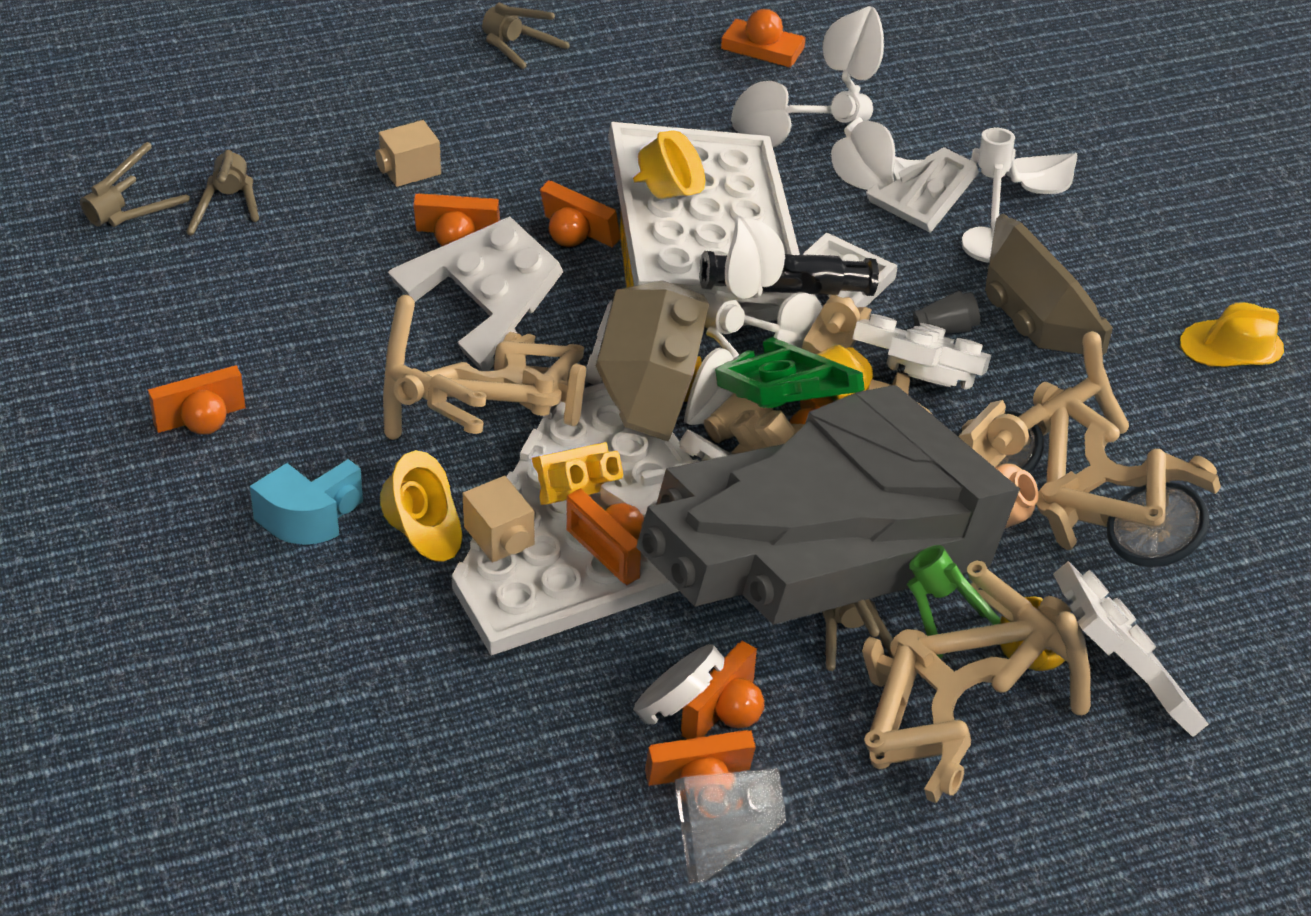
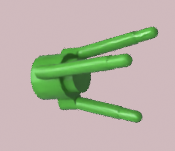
[907,545,1001,659]

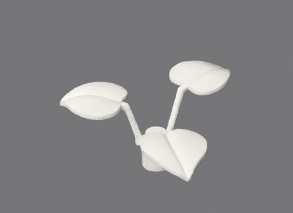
[731,7,895,190]
[894,128,1077,263]
[684,216,822,425]

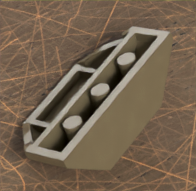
[985,214,1113,355]
[595,280,709,441]

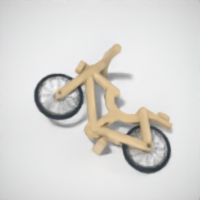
[956,331,1221,567]

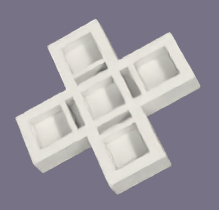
[852,314,991,376]

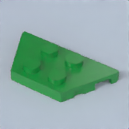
[715,337,865,408]

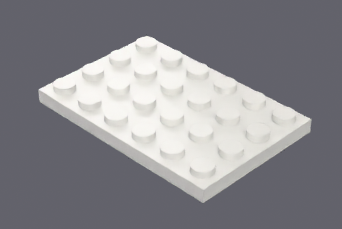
[608,122,800,306]

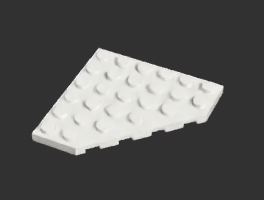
[452,383,692,656]

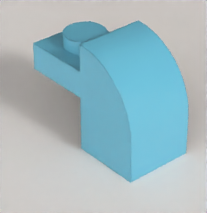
[250,459,363,545]

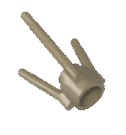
[482,2,570,69]
[80,142,190,227]
[187,150,259,236]
[822,599,893,671]

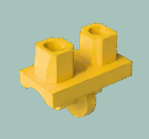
[532,442,623,505]

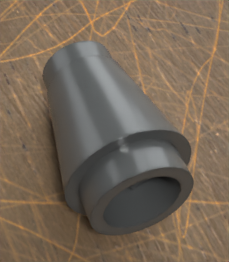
[913,290,980,334]

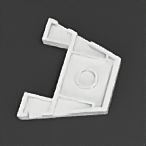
[388,217,563,371]
[1053,561,1208,737]

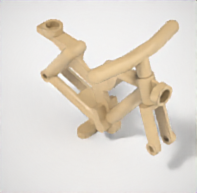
[383,295,586,440]
[862,561,1091,803]

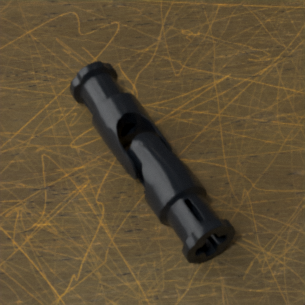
[699,251,879,296]

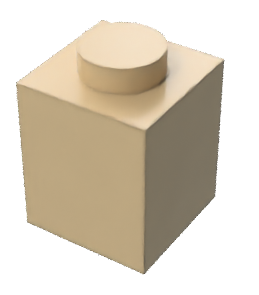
[375,120,441,187]
[463,475,535,563]

